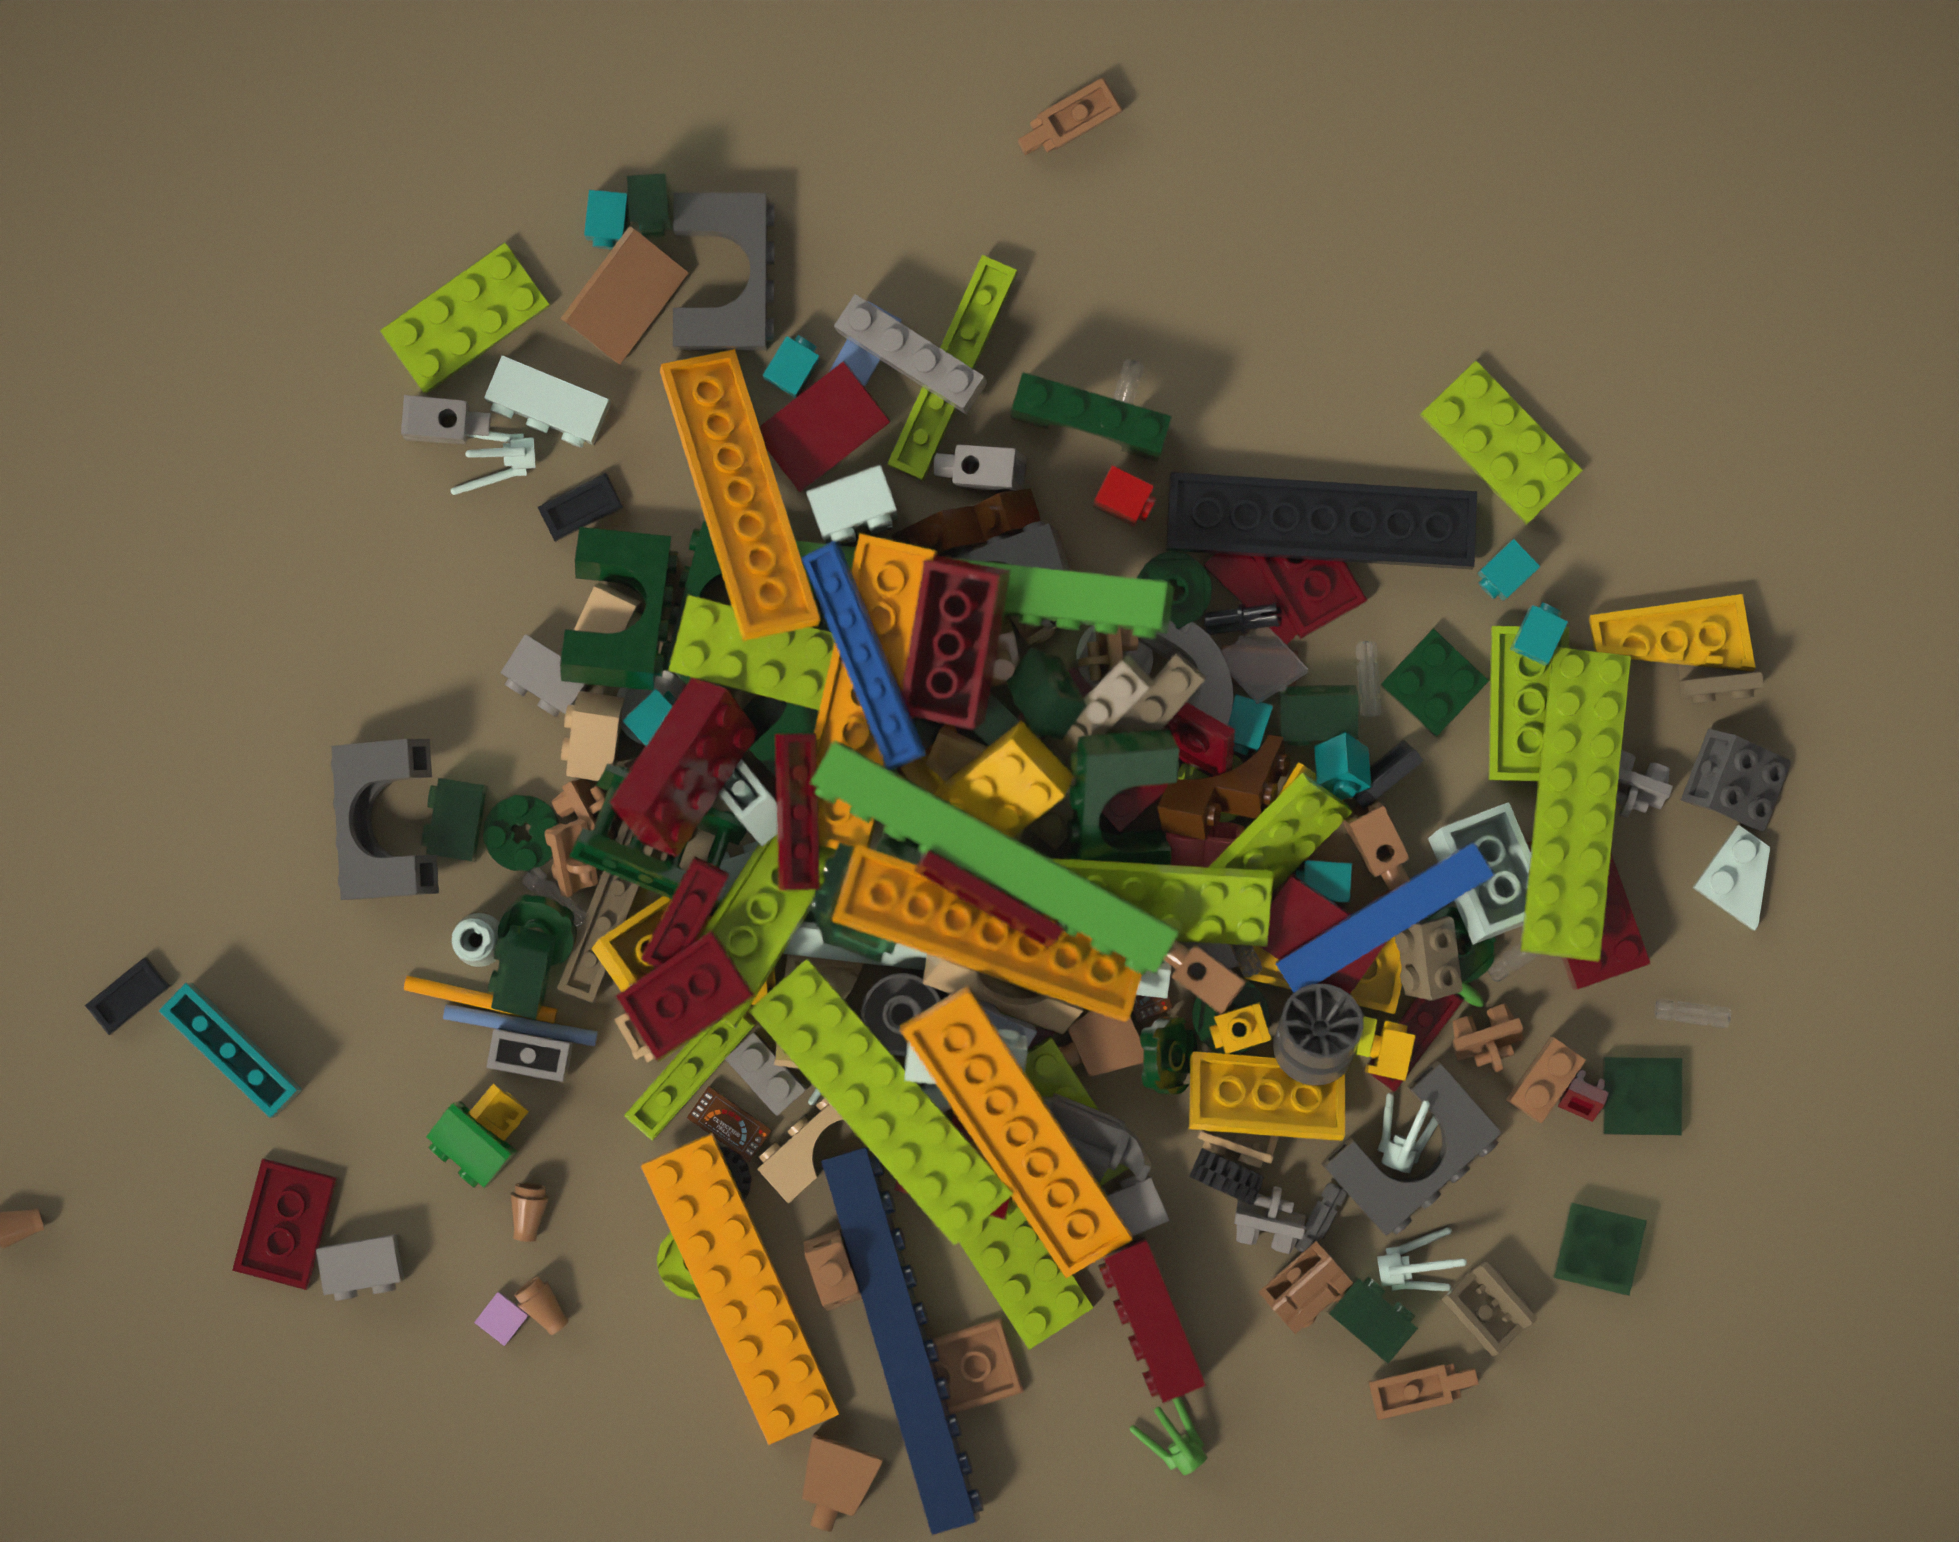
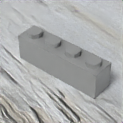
[834,294,987,415]

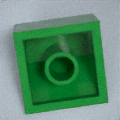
[426,1101,518,1188]

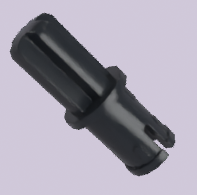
[1204,602,1283,635]

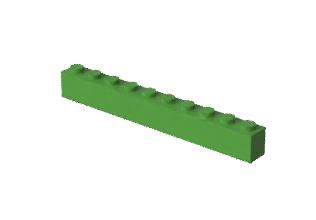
[796,541,1174,639]
[811,739,1178,975]

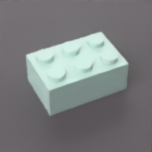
[807,465,898,546]
[1428,802,1531,944]

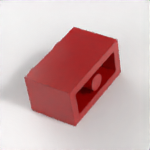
[1093,465,1157,527]

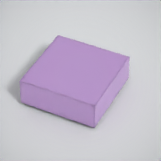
[474,1291,529,1346]

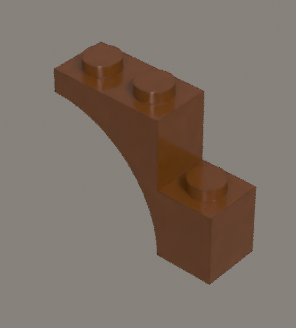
[891,488,1041,557]
[1158,735,1290,840]

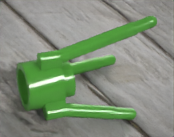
[1130,1397,1208,1475]

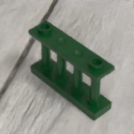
[569,763,748,916]

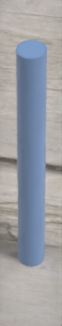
[443,1004,598,1046]

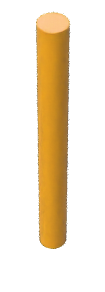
[404,975,557,1024]

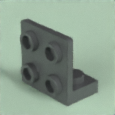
[1681,728,1791,831]

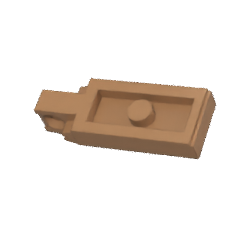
[1018,77,1123,156]
[1368,1363,1479,1420]

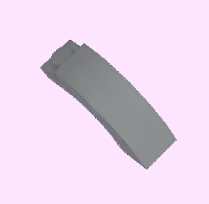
[1138,621,1233,725]

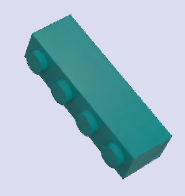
[159,983,303,1118]

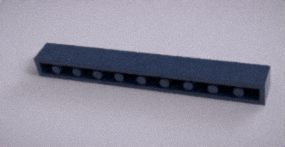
[822,1147,984,1535]

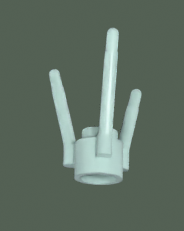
[451,431,536,495]
[1377,1092,1438,1173]
[1377,1227,1467,1291]

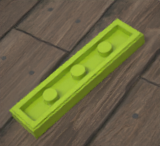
[624,1016,755,1141]

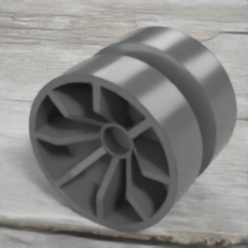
[861,974,941,1056]
[1273,984,1363,1085]

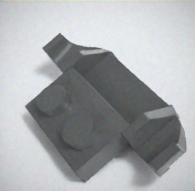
[1041,1093,1151,1184]

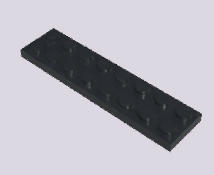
[1166,472,1477,570]

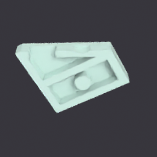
[1692,825,1770,931]

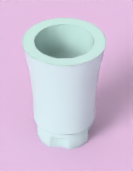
[452,913,505,967]

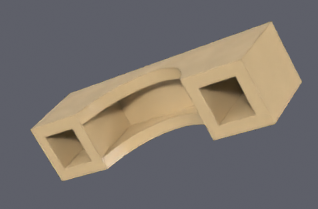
[923,954,1083,1034]
[758,1098,843,1203]

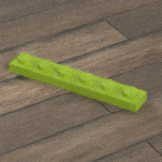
[887,255,1018,481]

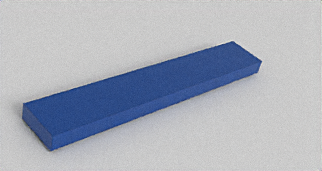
[801,541,926,771]
[1275,841,1495,993]

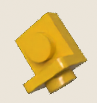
[469,1084,529,1141]

